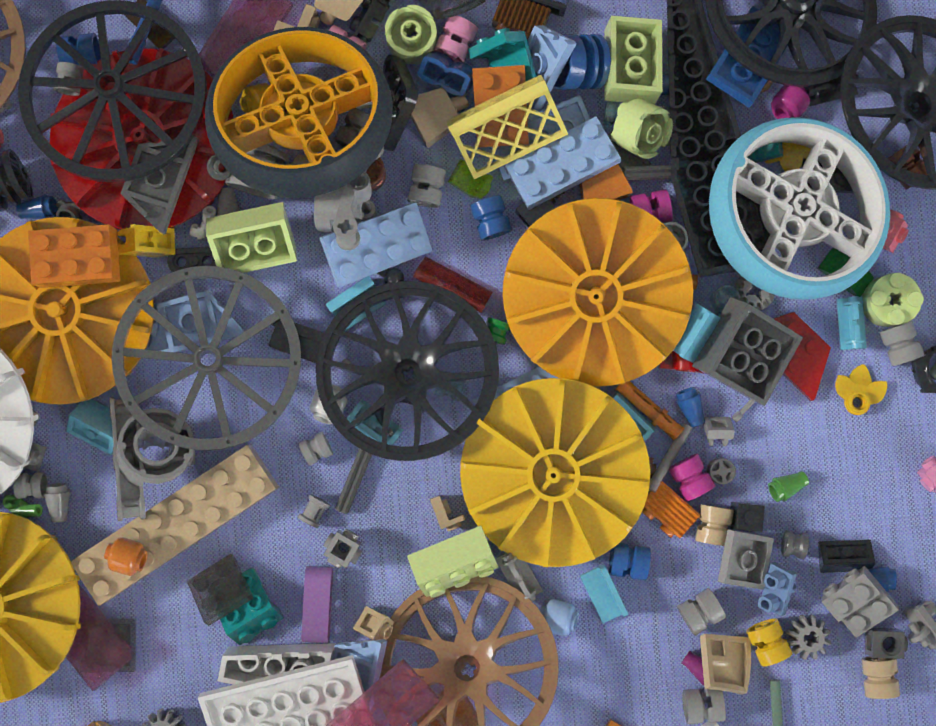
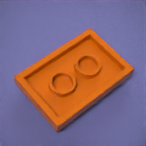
[472,65,529,148]

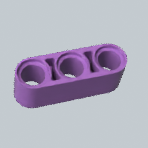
[301,566,333,643]

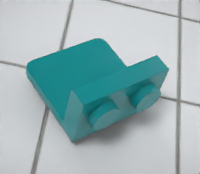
[468,28,536,81]
[210,568,284,645]

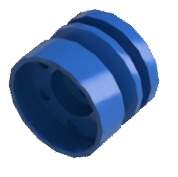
[553,34,611,90]

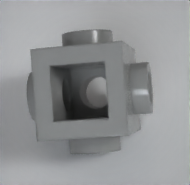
[323,529,362,568]

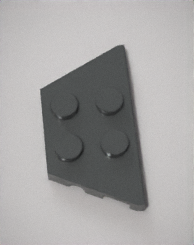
[121,137,199,235]

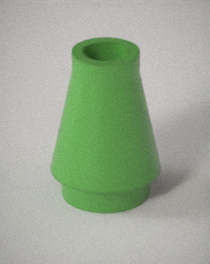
[768,471,809,502]

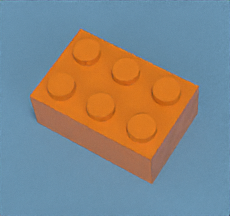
[28,224,121,288]

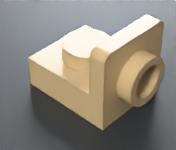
[430,495,465,531]

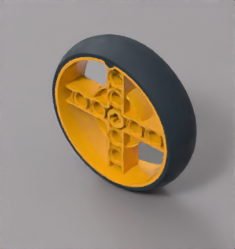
[205,27,393,198]

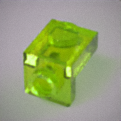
[448,160,493,199]

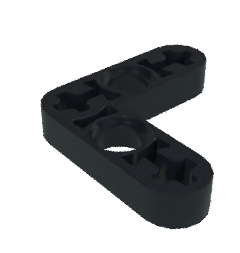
[383,55,418,151]

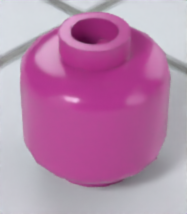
[771,85,810,119]

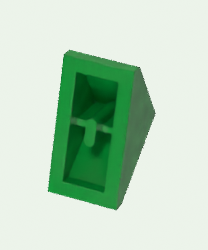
[817,248,874,297]

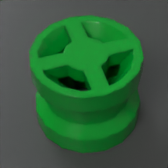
[486,317,510,345]

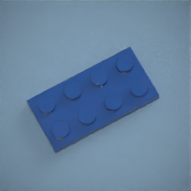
[706,6,788,108]

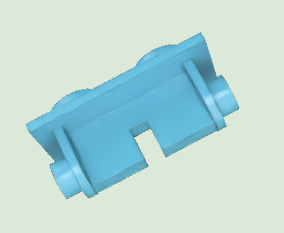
[836,296,867,350]

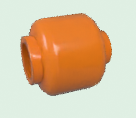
[104,537,147,576]

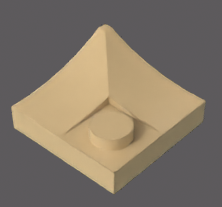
[700,634,751,695]

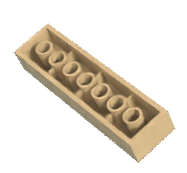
[71,445,280,606]

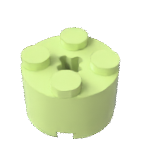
[385,5,437,65]
[611,98,673,159]
[862,273,924,327]

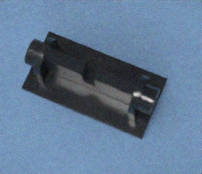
[348,0,390,44]
[804,74,860,107]

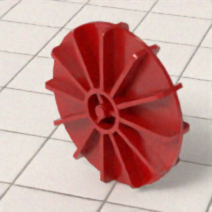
[50,48,234,230]

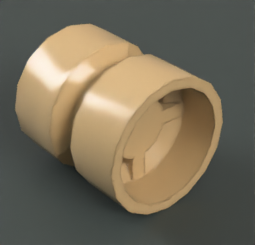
[695,504,734,546]
[862,656,900,699]

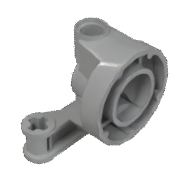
[314,127,384,250]
[109,396,195,521]

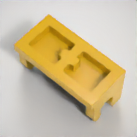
[118,224,176,258]

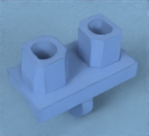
[757,562,797,616]

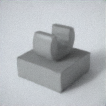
[703,417,734,446]

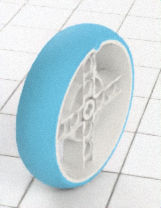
[709,117,890,300]

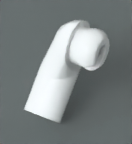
[189,206,216,240]

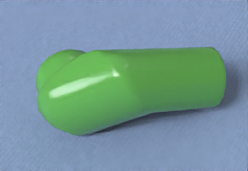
[3,494,43,518]

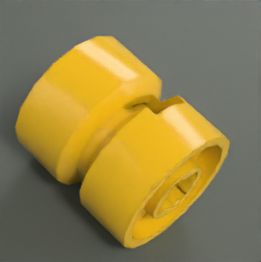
[746,618,792,666]

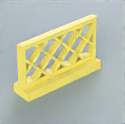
[446,75,568,179]

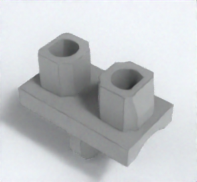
[903,601,936,650]

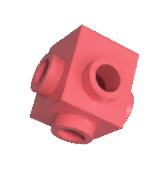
[883,209,909,253]

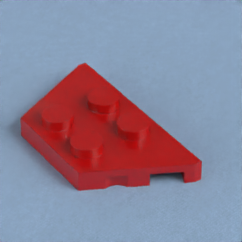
[774,312,831,401]

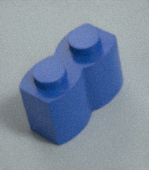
[417,51,473,96]

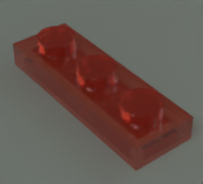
[413,256,493,313]

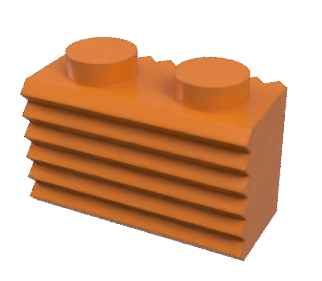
[642,481,700,538]

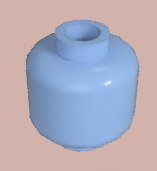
[540,599,579,636]

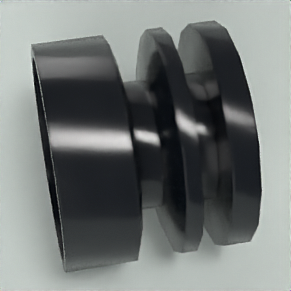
[0,149,34,212]

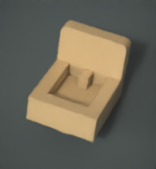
[353,606,394,640]

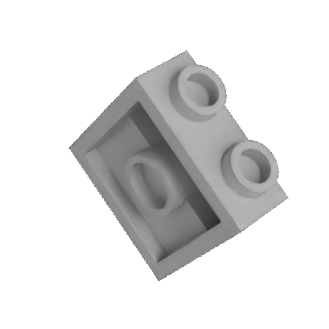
[718,529,774,590]
[822,566,899,638]

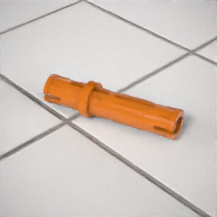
[615,381,685,440]

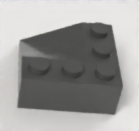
[692,297,803,406]

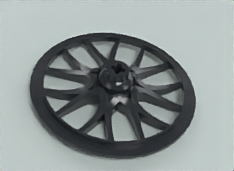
[705,0,877,87]
[840,15,936,190]
[316,281,499,461]

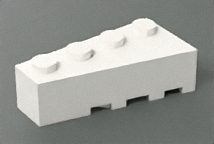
[218,643,336,685]

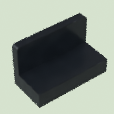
[269,319,325,363]

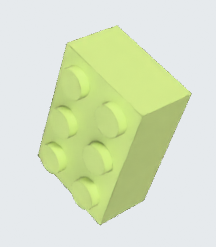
[604,16,663,104]
[206,202,297,273]
[407,526,499,597]

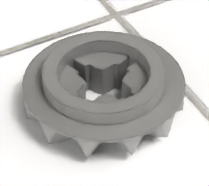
[734,276,775,311]

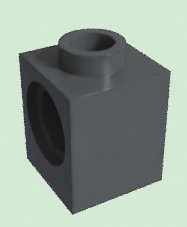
[865,628,908,659]

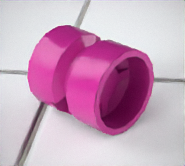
[629,189,673,223]
[669,453,715,502]

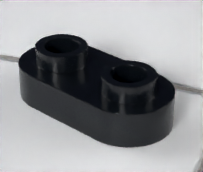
[167,247,216,272]

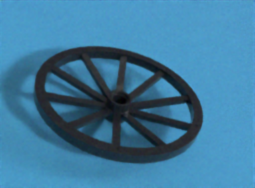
[18,0,207,182]

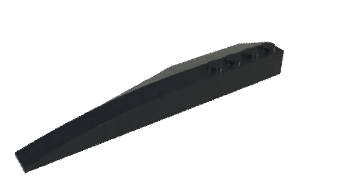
[667,0,770,278]

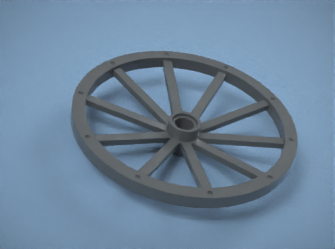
[112,266,301,451]

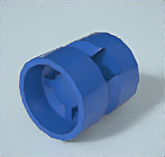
[56,33,101,66]
[470,195,512,241]
[608,543,651,581]

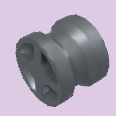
[706,458,736,484]
[781,530,809,559]

